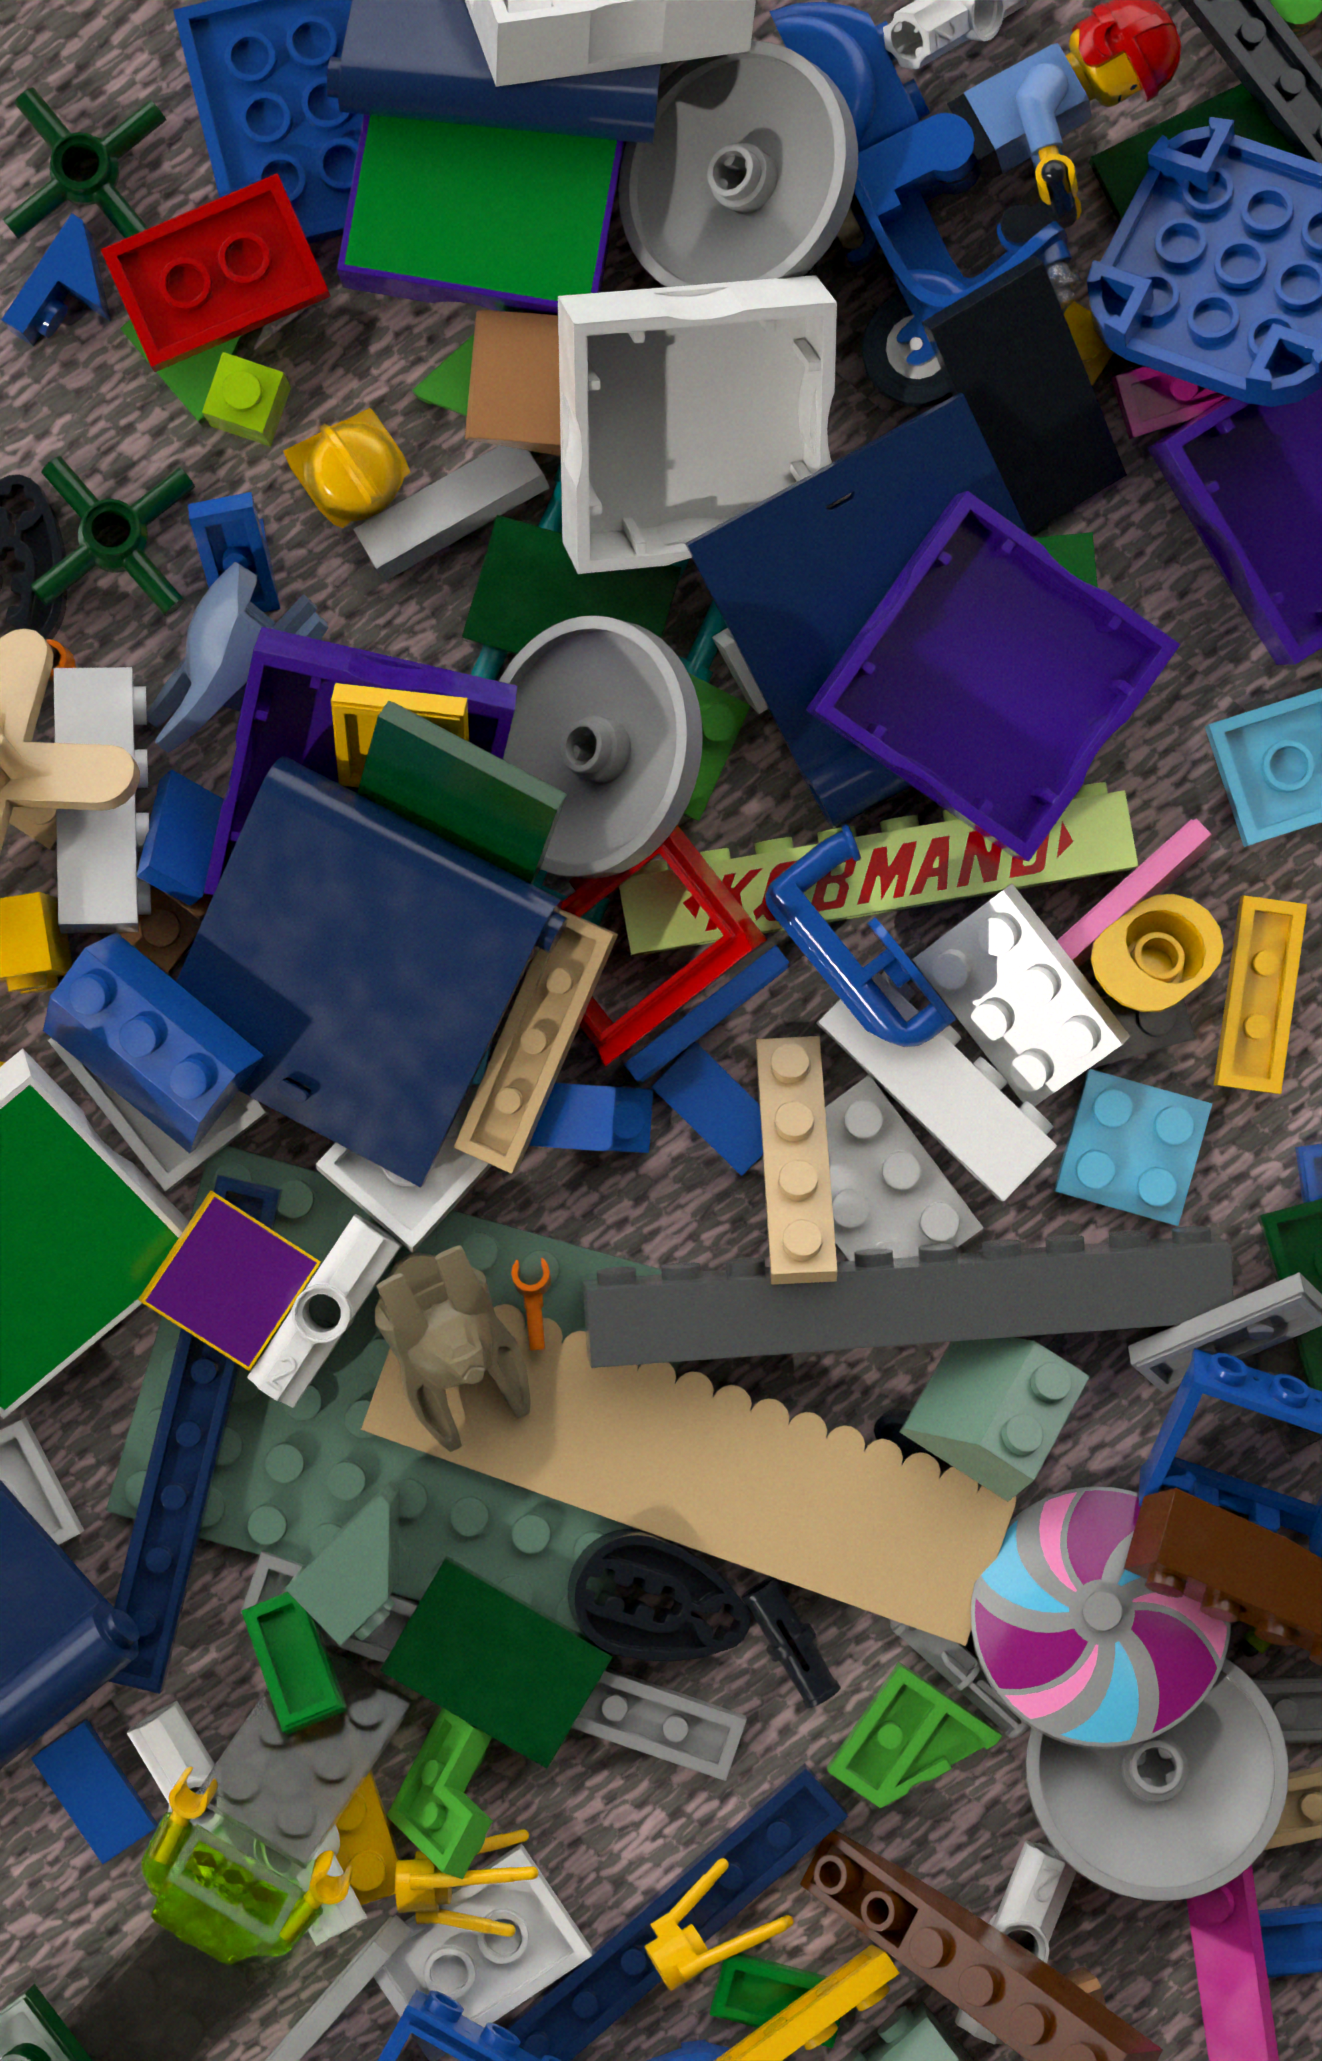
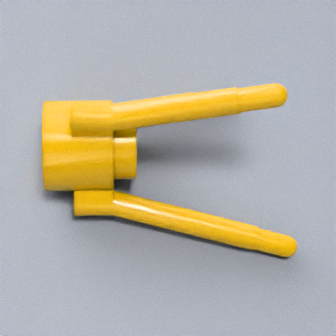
[395,1829,539,1937]
[644,1858,794,1991]

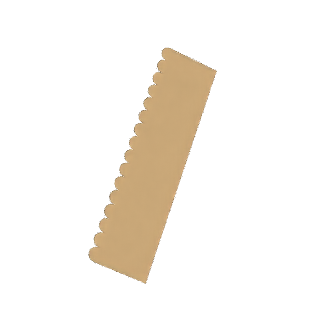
[361,1304,1016,1646]

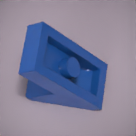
[1,213,111,346]
[188,492,280,612]
[529,1083,653,1153]

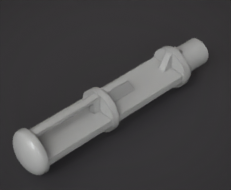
[888,1618,1030,1738]

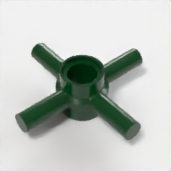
[2,87,167,240]
[30,456,195,616]

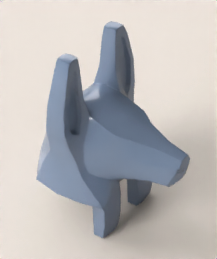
[147,562,328,753]

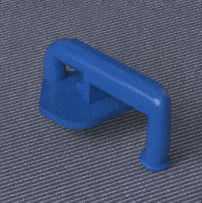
[765,824,956,1047]

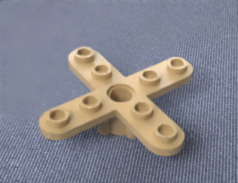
[0,629,140,853]

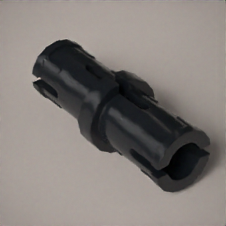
[741,1577,841,1708]

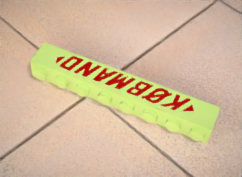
[619,782,1138,957]

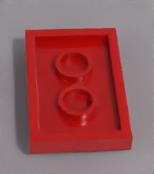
[100,173,331,372]

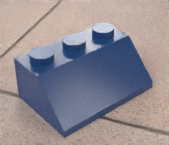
[43,932,264,1154]

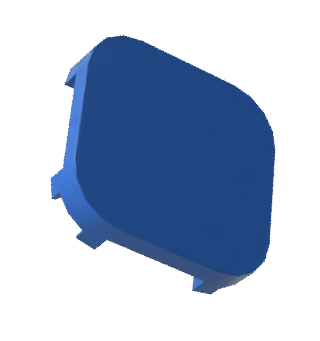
[1087,117,1322,407]

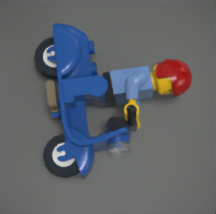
[769,0,1182,408]

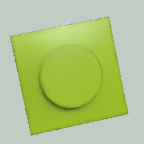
[202,352,291,447]

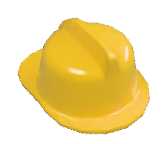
[283,408,411,528]
[1091,894,1224,1012]

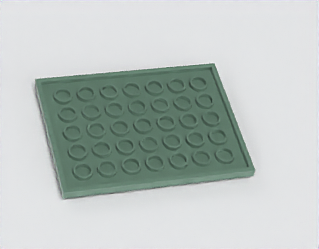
[106,1146,680,1639]

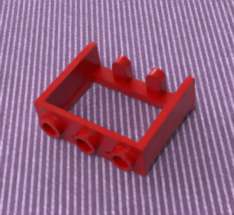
[529,825,767,1066]

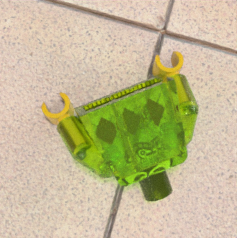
[141,1767,353,1965]

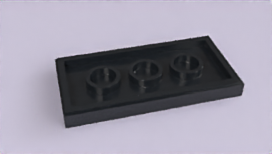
[921,255,1127,534]

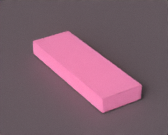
[1057,818,1212,968]

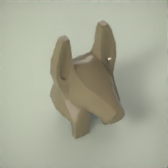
[375,1245,531,1452]

